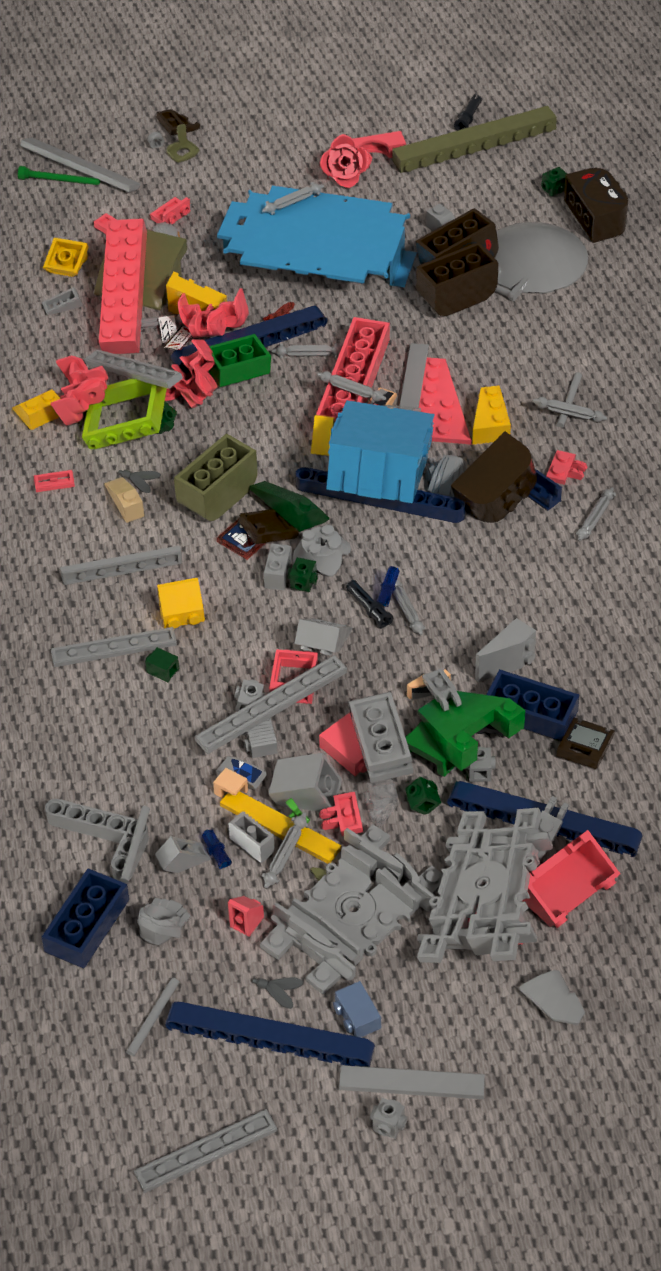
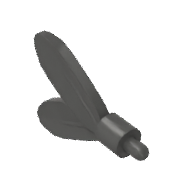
[118,470,161,493]
[252,977,303,1009]

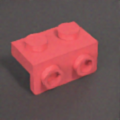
[150,197,190,224]

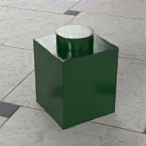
[145,647,179,683]

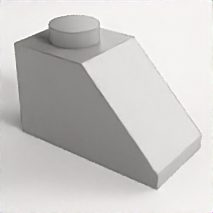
[426,204,455,231]
[155,836,211,873]

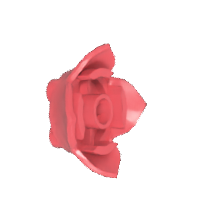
[320,134,372,188]

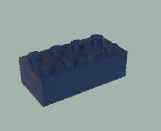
[486,669,580,741]
[42,868,130,969]

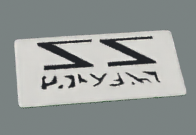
[159,315,177,343]

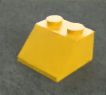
[12,389,61,430]
[157,577,205,629]

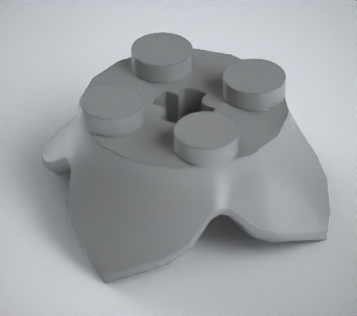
[293,525,351,577]

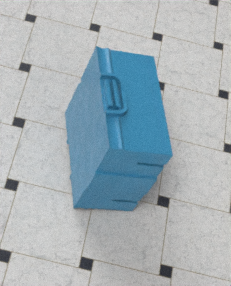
[326,400,435,503]

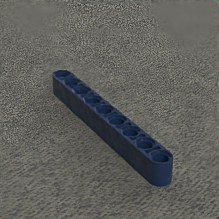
[171,306,328,373]
[295,467,465,523]
[447,781,643,857]
[165,1001,375,1067]

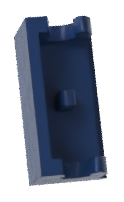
[528,469,562,511]

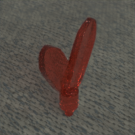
[263,302,295,321]

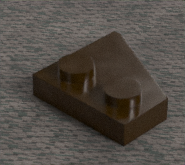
[156,109,201,136]

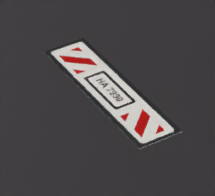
[163,326,192,350]

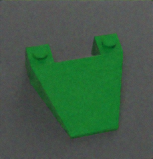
[417,691,525,771]

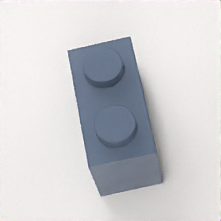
[333,981,381,1037]

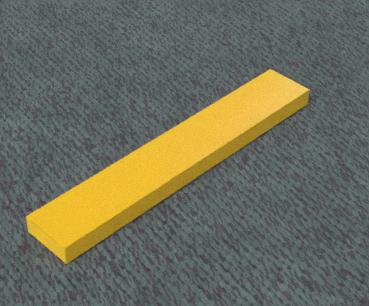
[220,791,342,864]

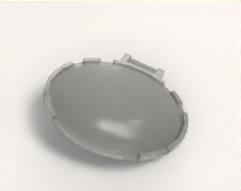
[495,222,588,302]

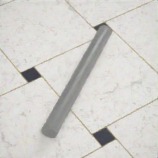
[556,372,582,428]
[120,806,150,884]
[126,978,179,1056]

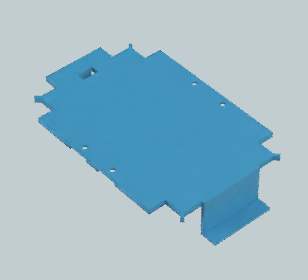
[217,185,417,288]

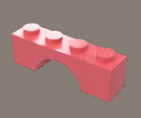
[340,131,406,166]

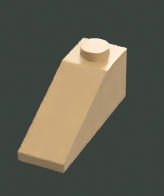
[104,477,144,523]

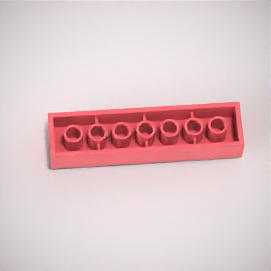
[99,219,147,354]
[316,317,390,423]

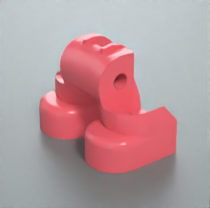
[178,288,249,338]
[165,339,217,408]
[51,355,108,426]

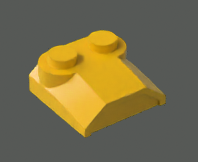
[43,237,89,277]

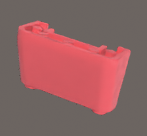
[522,830,621,928]

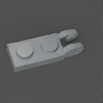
[422,668,462,711]
[538,796,569,861]

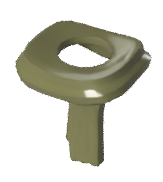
[166,124,200,162]

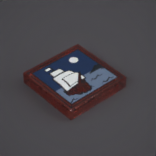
[217,519,266,560]

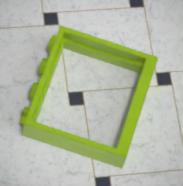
[82,378,167,449]

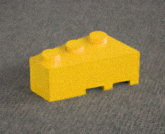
[166,272,227,314]
[472,385,511,445]

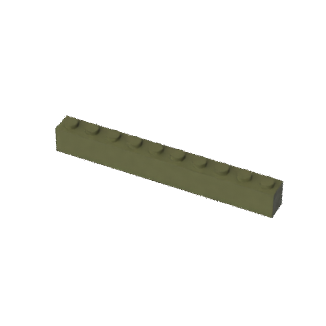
[392,106,557,173]

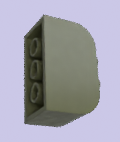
[174,433,258,521]

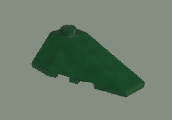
[249,481,330,532]

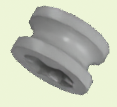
[148,132,165,149]

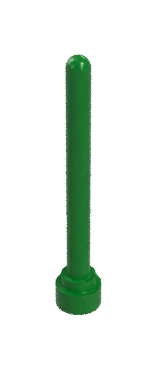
[18,166,100,185]

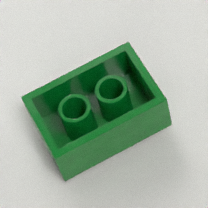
[208,334,271,387]

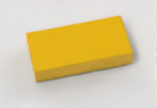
[311,415,335,456]

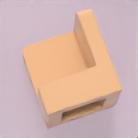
[213,768,248,798]

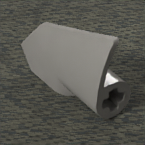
[519,970,585,1025]

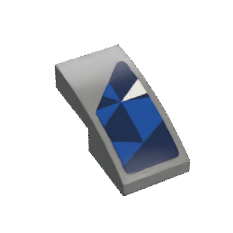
[216,756,267,790]

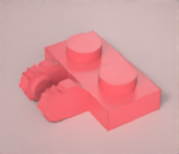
[546,450,588,485]
[319,791,363,836]

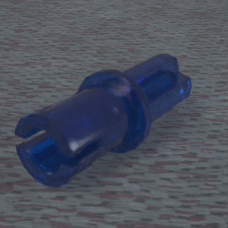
[377,566,400,607]
[202,829,232,869]

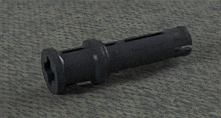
[454,94,482,131]
[346,580,394,629]

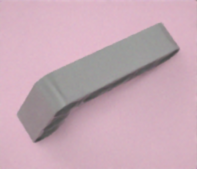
[45,799,149,881]

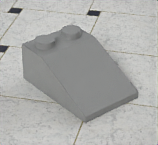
[294,618,353,656]
[475,618,536,682]

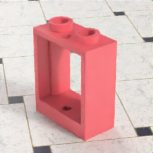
[269,649,318,704]

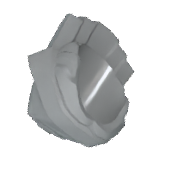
[428,455,468,497]
[137,898,191,945]

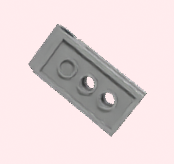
[348,692,413,783]

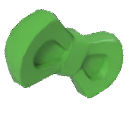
[285,798,310,823]

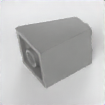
[268,753,342,812]

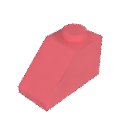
[228,896,264,937]

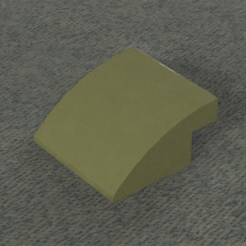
[94,230,187,310]

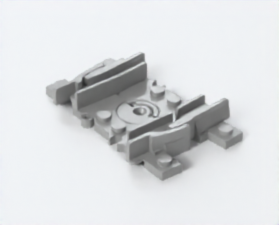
[417,808,553,963]
[260,824,443,995]

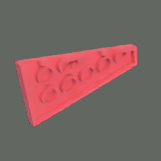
[419,357,471,445]

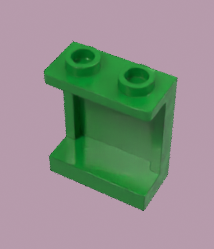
[405,721,456,777]

